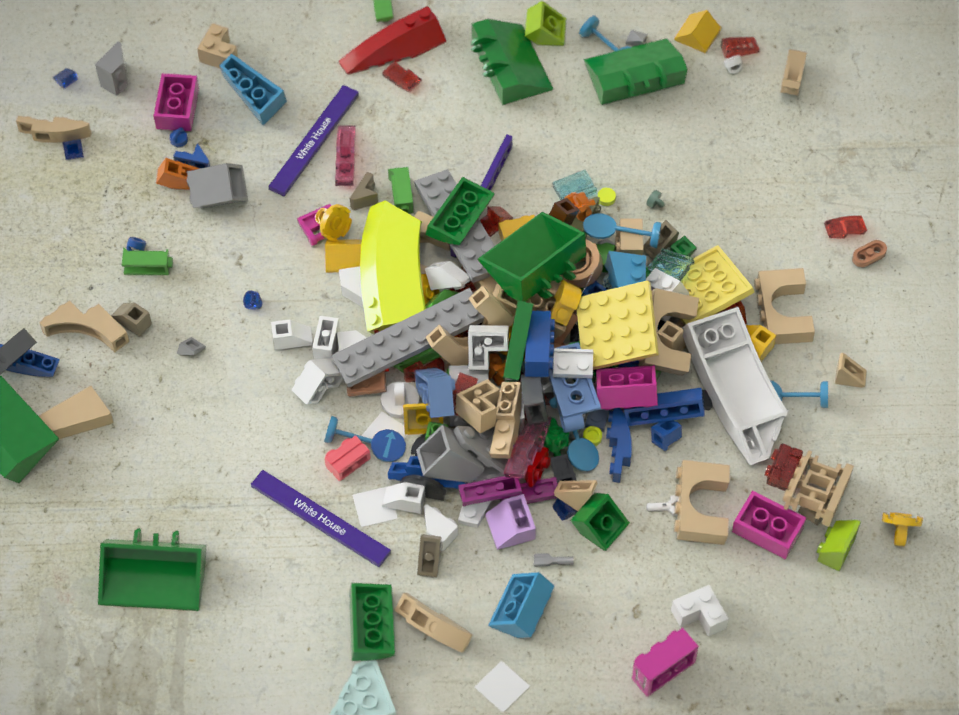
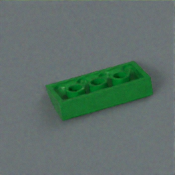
[426,177,495,245]
[503,300,533,382]
[349,583,395,661]

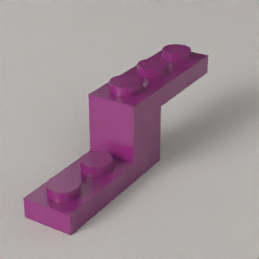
[458,474,558,506]

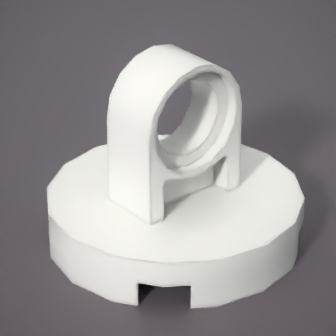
[381,381,420,419]

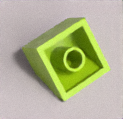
[525,0,566,46]
[816,520,861,572]

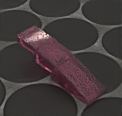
[335,125,356,186]
[503,416,552,479]

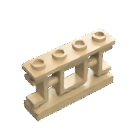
[782,450,854,527]

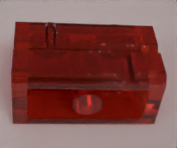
[764,443,803,491]

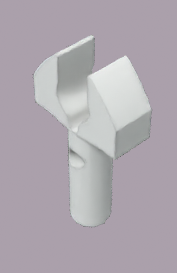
[646,495,679,516]

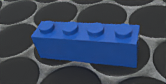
[525,311,555,377]
[624,388,705,426]

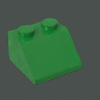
[570,493,630,551]

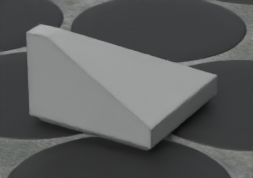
[625,29,648,46]
[177,337,206,355]

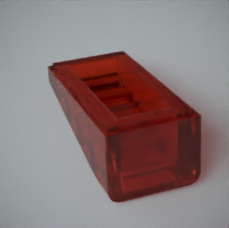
[721,37,760,59]

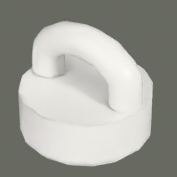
[724,55,742,74]

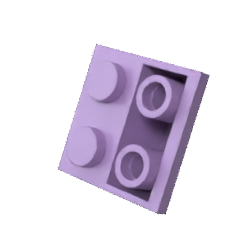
[485,494,536,550]

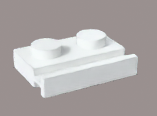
[553,348,593,378]

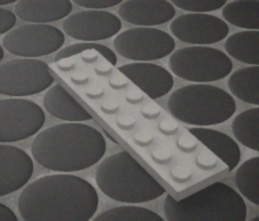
[414,169,495,283]
[331,288,484,388]

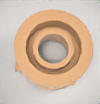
[560,240,603,288]

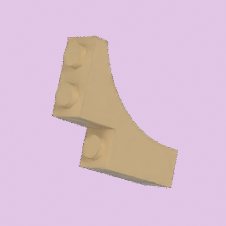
[39,300,129,353]

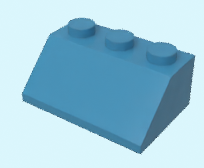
[488,572,555,638]

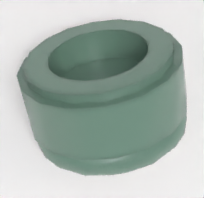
[646,190,665,209]

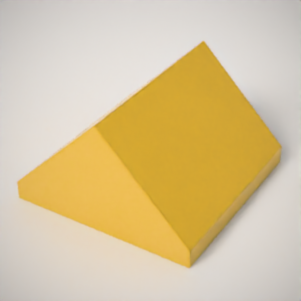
[674,10,721,53]
[325,239,362,272]
[403,403,443,435]

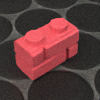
[324,436,371,481]

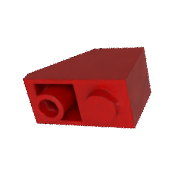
[518,443,551,488]

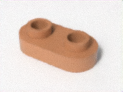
[852,240,887,267]

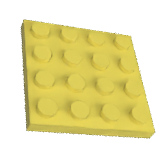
[666,245,755,325]
[577,280,659,370]

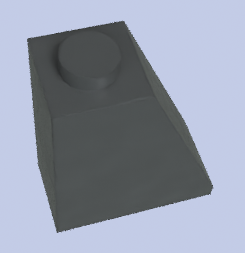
[520,374,548,425]

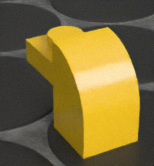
[551,280,582,326]

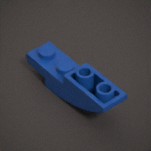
[0,344,60,377]
[606,408,632,483]
[388,456,468,489]

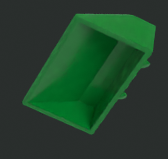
[471,19,554,105]
[584,38,688,105]
[477,212,586,302]
[0,376,59,483]
[98,528,206,611]

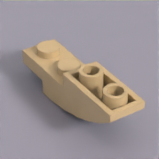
[16,115,92,143]
[489,382,522,458]
[394,593,473,653]

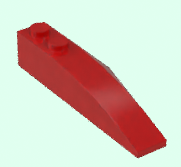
[338,6,446,75]

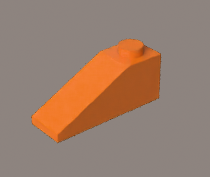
[156,158,200,190]

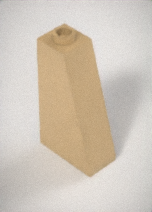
[39,386,114,439]

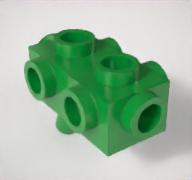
[529,418,569,457]

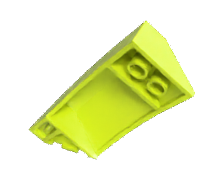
[360,201,426,334]

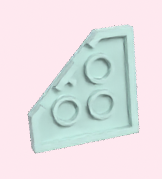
[330,660,396,715]

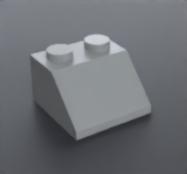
[95,41,128,96]

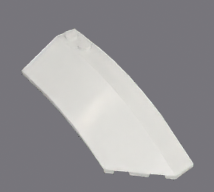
[682,307,788,465]

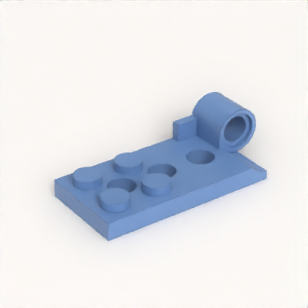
[548,342,601,433]

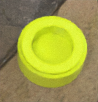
[597,188,616,206]
[583,426,602,446]

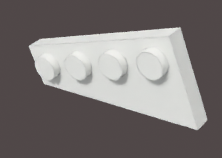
[458,464,501,528]

